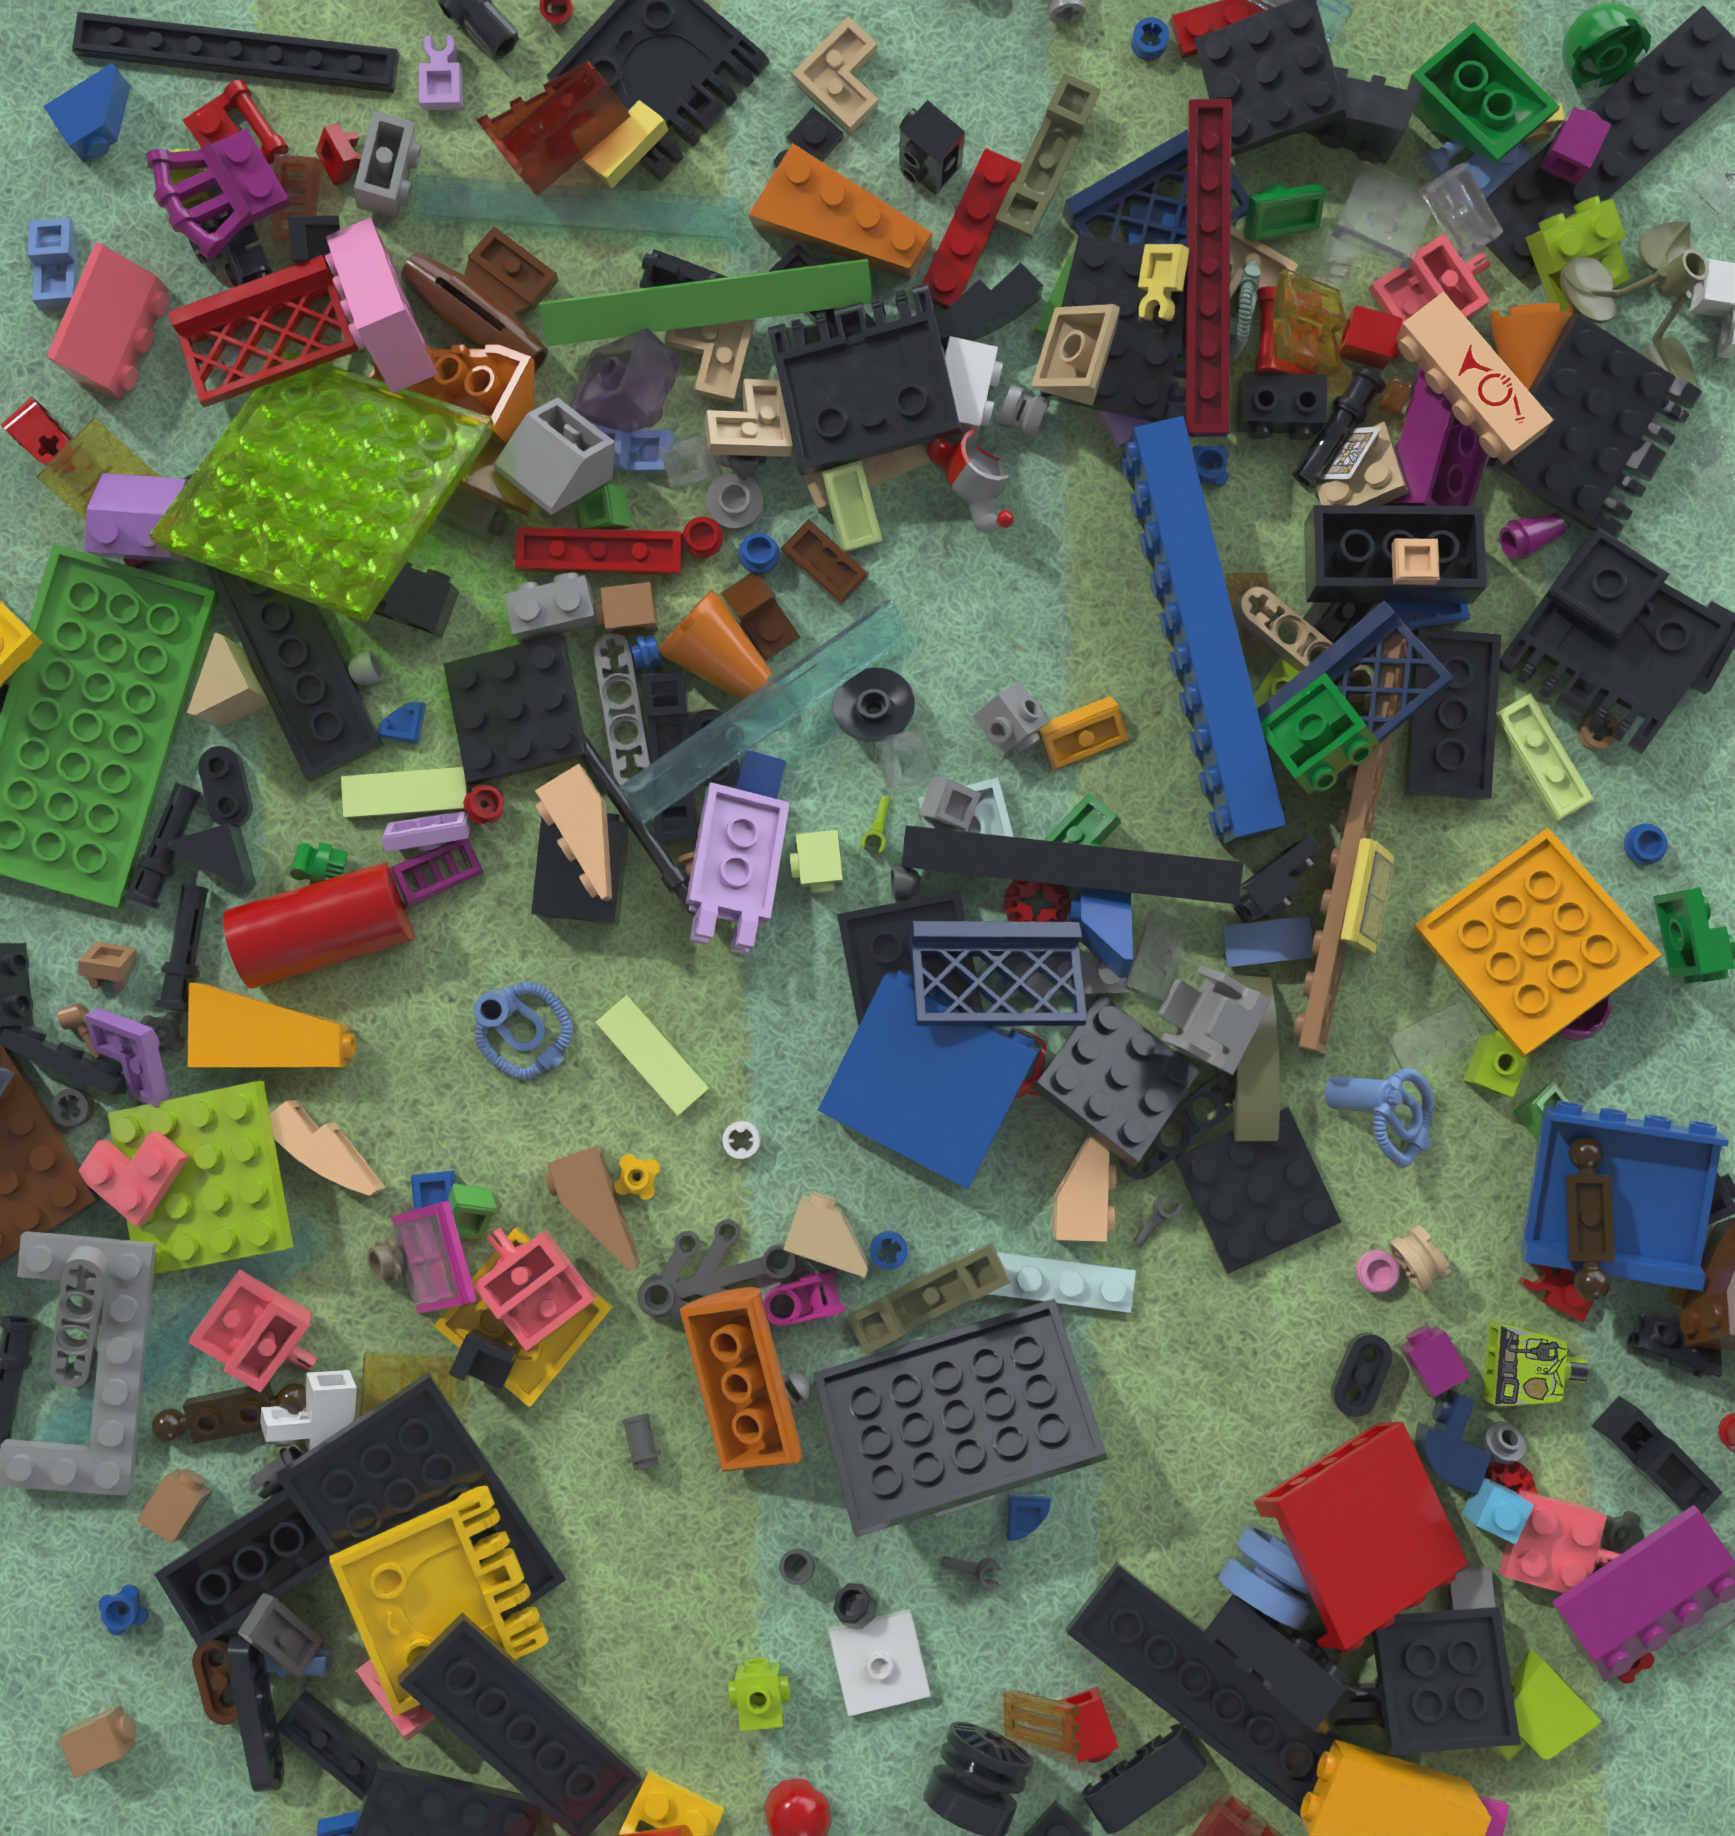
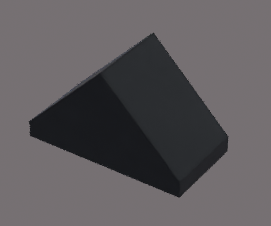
[167,823,256,890]

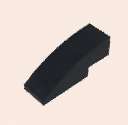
[936,262,1044,350]
[1591,1396,1722,1514]

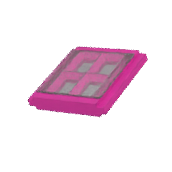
[391,1201,477,1314]

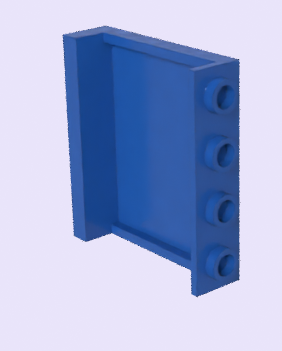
[818,970,1040,1189]
[1521,1101,1729,1291]

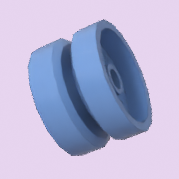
[1218,1524,1312,1630]

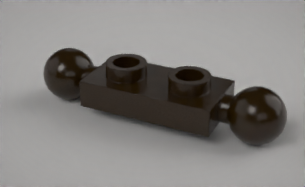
[1564,1137,1615,1301]
[152,1382,306,1444]

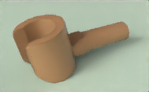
[58,1004,103,1059]

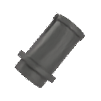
[622,1413,661,1470]
[249,1446,303,1499]

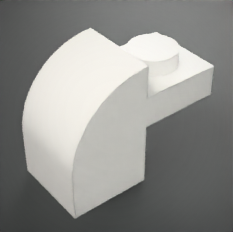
[1690,259,1735,359]
[260,1370,357,1451]

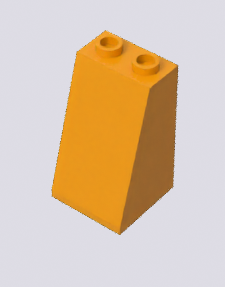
[1300,1739,1492,1836]

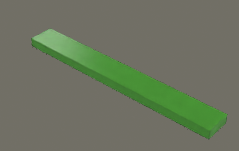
[539,259,873,347]

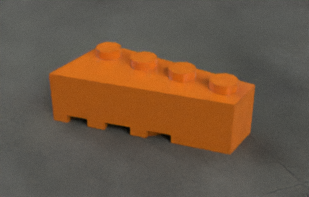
[748,143,933,279]

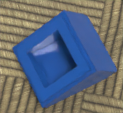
[736,749,787,799]

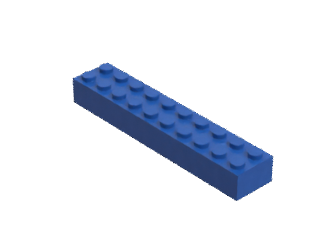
[1120,416,1286,845]

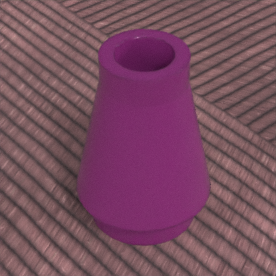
[1499,512,1566,559]

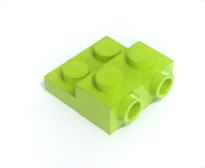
[1526,195,1631,312]

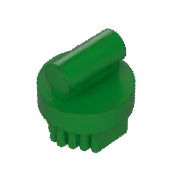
[290,842,348,885]

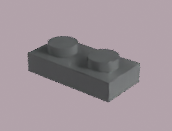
[238,1593,323,1678]

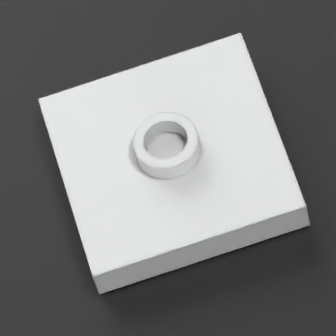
[828,1609,931,1717]

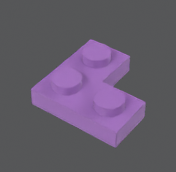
[85,1008,170,1108]

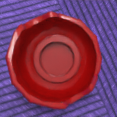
[764,1778,832,1836]

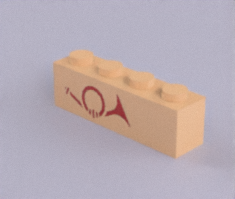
[1396,292,1553,465]

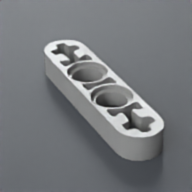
[594,633,652,793]
[49,1246,109,1388]

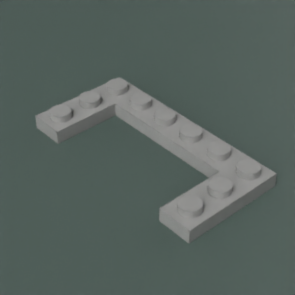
[0,1231,157,1496]

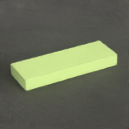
[1496,693,1594,822]
[341,767,469,819]
[595,995,710,1116]

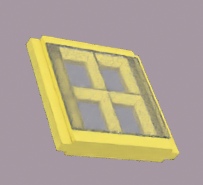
[1340,838,1395,954]

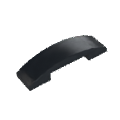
[642,672,697,841]

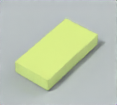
[820,460,883,552]

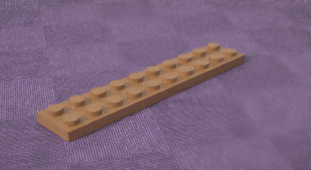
[1294,633,1407,1055]

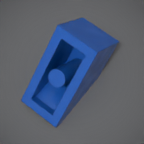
[43,63,130,162]
[1069,887,1133,978]

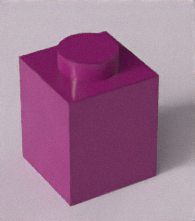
[1540,106,1612,185]
[1399,1325,1471,1398]

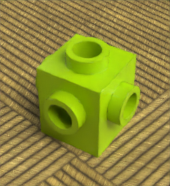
[728,1657,791,1731]

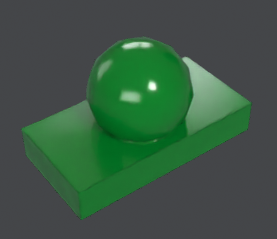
[1244,184,1326,242]

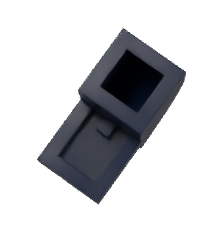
[1415,1389,1492,1495]

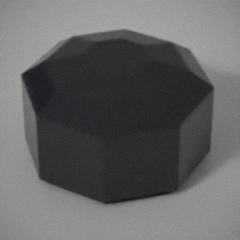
[833,1583,878,1629]

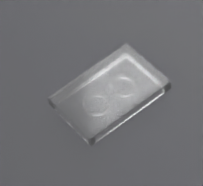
[1331,160,1438,271]

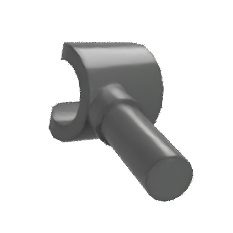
[1133,1193,1182,1247]
[941,1556,1002,1589]

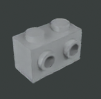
[354,111,422,219]
[503,573,598,644]

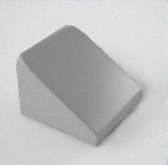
[920,777,981,832]

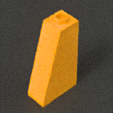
[187,983,356,1067]

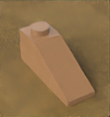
[545,1145,640,1270]

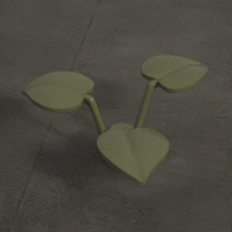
[1560,221,1709,400]

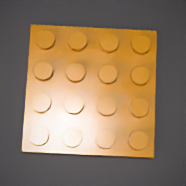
[1413,827,1662,1058]

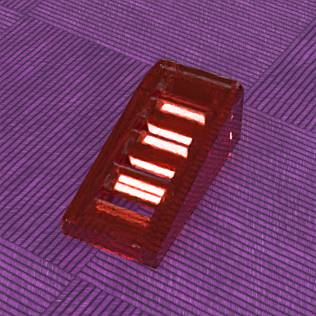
[272,154,322,241]

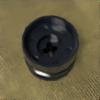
[923,1721,1034,1836]

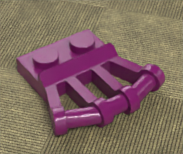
[146,128,290,260]

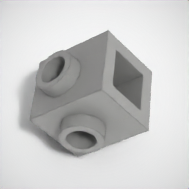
[973,682,1049,756]

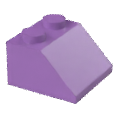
[85,473,189,563]

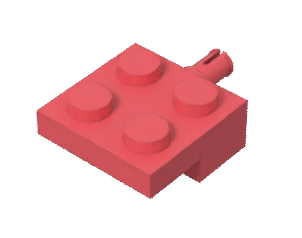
[1368,234,1490,326]
[473,1227,597,1351]
[188,1269,317,1392]
[1499,1489,1622,1593]

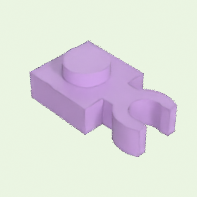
[419,35,463,110]

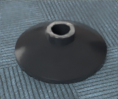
[832,667,915,742]

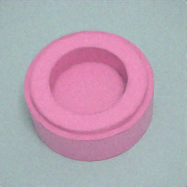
[1356,1250,1400,1293]

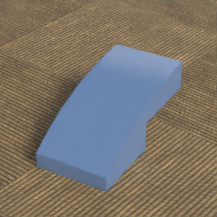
[28,218,78,310]
[594,425,675,474]
[1223,916,1316,967]

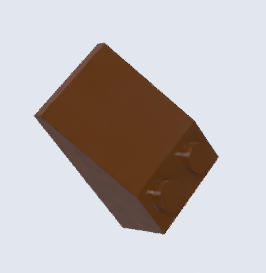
[1680,1217,1735,1351]

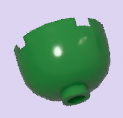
[1562,2,1651,89]

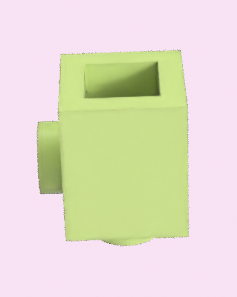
[790,830,843,893]

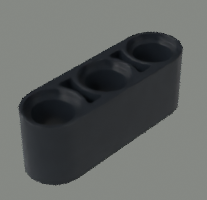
[1081,1723,1207,1834]

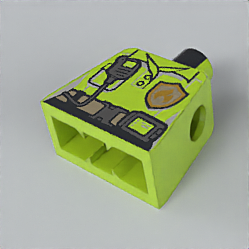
[1483,1319,1588,1406]

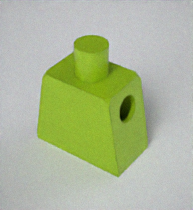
[1496,1650,1602,1761]

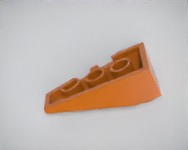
[367,345,534,447]

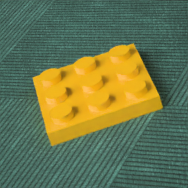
[433,1226,613,1408]

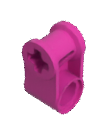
[763,1269,846,1326]

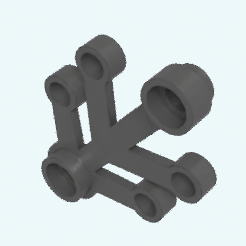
[637,1219,796,1319]

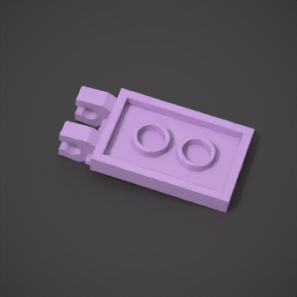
[686,782,790,954]

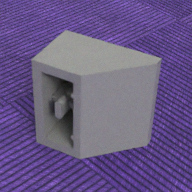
[494,397,615,515]

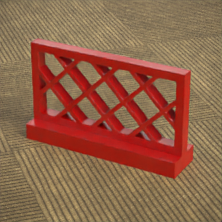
[168,255,359,408]

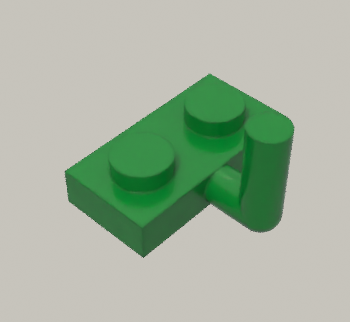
[1044,793,1121,846]

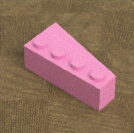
[325,217,437,394]

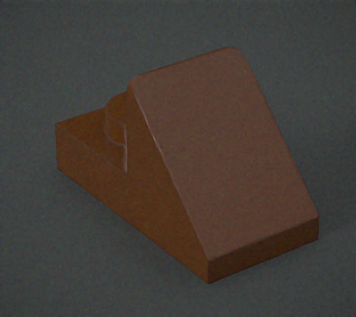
[721,573,800,661]

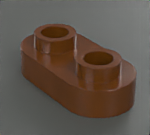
[192,1635,238,1725]

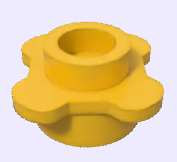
[614,1154,660,1200]

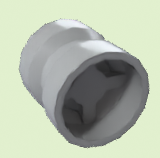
[997,384,1050,439]

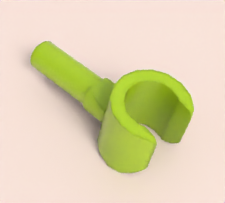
[861,796,891,854]

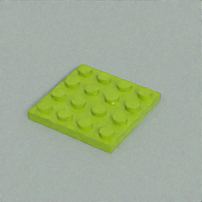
[108,1080,294,1275]

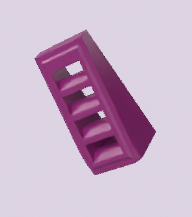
[390,838,484,909]

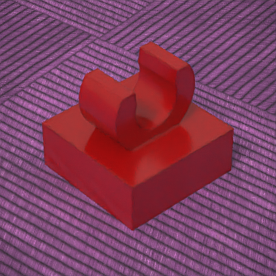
[315,123,363,186]

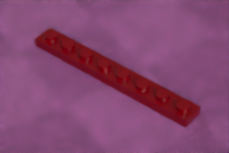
[1185,99,1231,437]

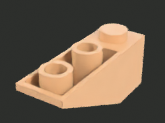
[535,764,612,902]
[1053,1133,1116,1242]

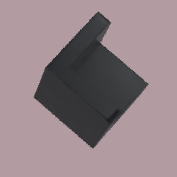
[287,215,340,263]
[449,1329,521,1389]

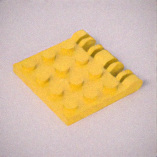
[329,1486,549,1716]

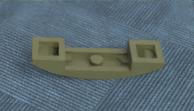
[995,73,1101,238]
[1229,975,1280,1142]
[846,1243,1012,1355]

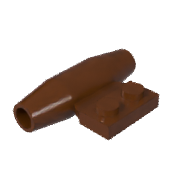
[401,226,559,374]

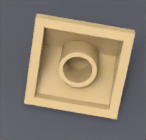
[1031,304,1120,406]
[187,633,269,728]

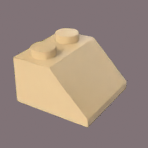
[783,1190,868,1278]

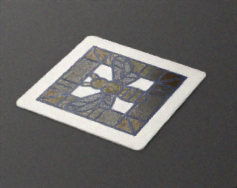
[1320,427,1381,479]

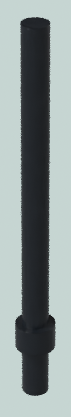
[581,734,696,918]

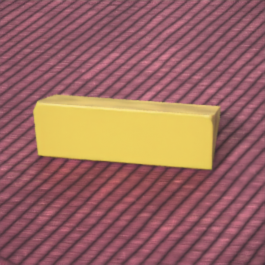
[582,100,669,189]

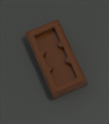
[780,519,869,606]

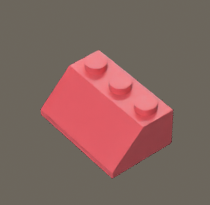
[46,242,169,400]

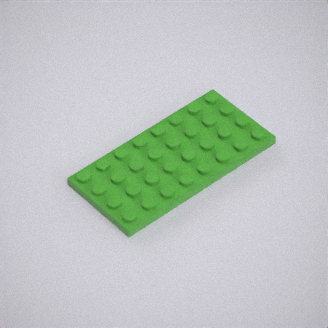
[0,544,219,909]

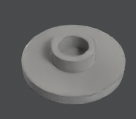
[706,472,763,530]

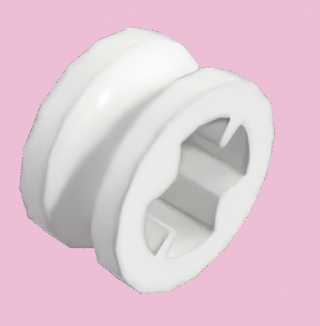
[722,1121,761,1159]

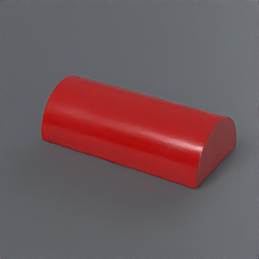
[223,862,416,989]

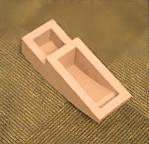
[270,1100,386,1196]

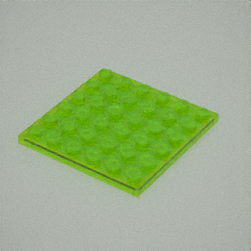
[149,350,496,622]

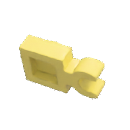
[1138,244,1189,321]

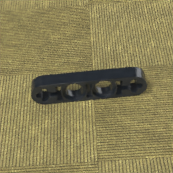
[1119,1071,1236,1180]
[227,1635,285,1792]

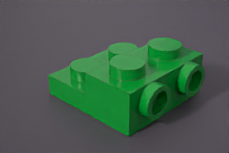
[1260,673,1379,795]
[1653,887,1735,984]

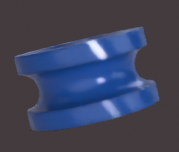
[1131,17,1169,60]
[870,1231,908,1270]

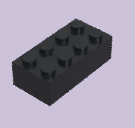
[1304,505,1487,604]
[154,1489,331,1648]

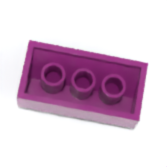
[1384,367,1488,506]
[1552,1505,1735,1682]

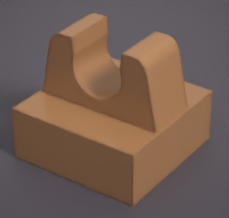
[78,941,137,993]

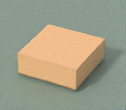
[1392,539,1440,585]

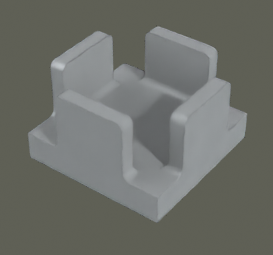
[1158,965,1272,1075]

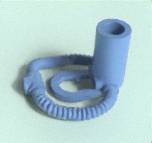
[474,981,574,1080]
[1324,1068,1434,1168]

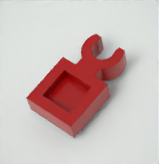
[1519,1263,1594,1322]

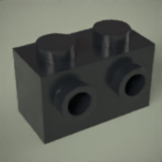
[898,100,965,196]
[1237,372,1327,440]

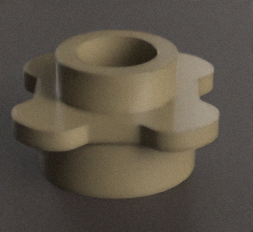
[367,1238,404,1281]

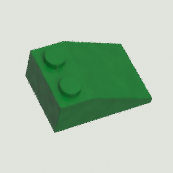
[1407,22,1560,164]

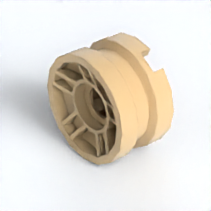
[1388,1224,1452,1293]

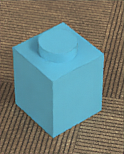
[1462,1477,1534,1545]

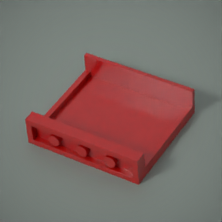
[1253,1422,1469,1652]

